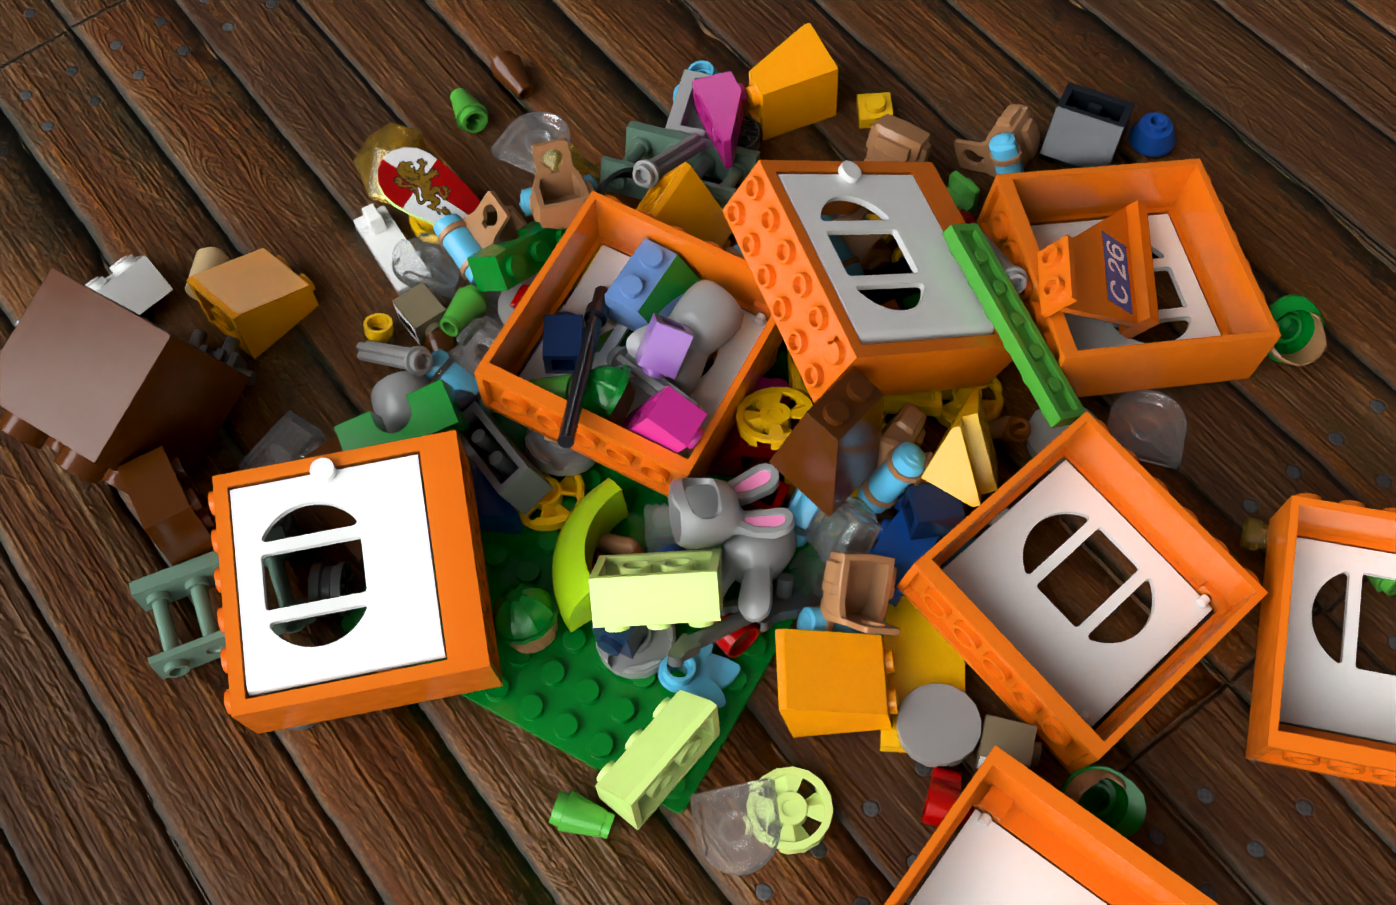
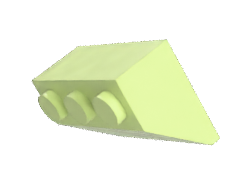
[588,548,723,632]
[595,690,720,830]

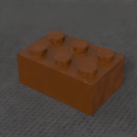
[117,446,216,566]

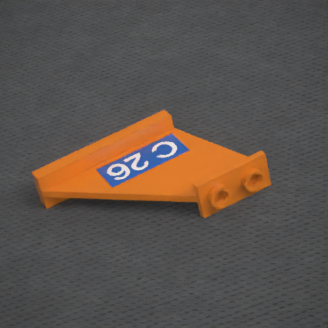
[1037,200,1160,339]

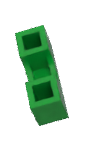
[467,220,568,292]
[334,379,469,451]

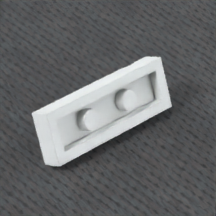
[353,203,433,296]

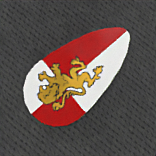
[377,147,480,225]

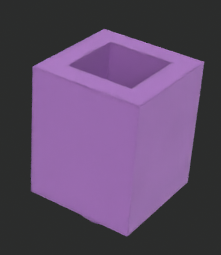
[636,313,694,380]

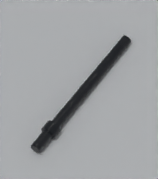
[557,286,609,448]

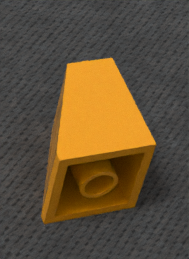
[745,23,839,141]
[635,161,732,250]
[186,248,319,360]
[775,629,899,738]

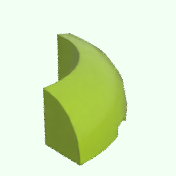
[552,478,629,633]

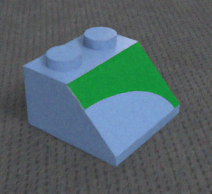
[605,238,701,331]

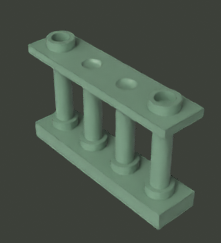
[600,120,760,209]
[128,525,317,680]

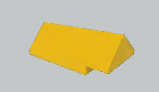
[921,389,998,507]

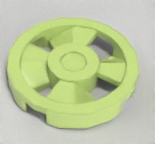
[747,766,833,855]

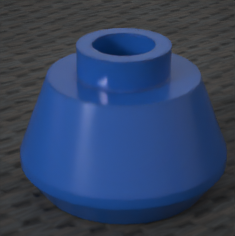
[1128,112,1176,158]

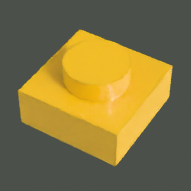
[856,92,893,129]

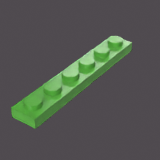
[942,223,1086,428]

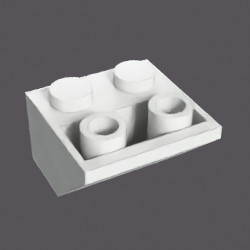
[85,254,173,315]

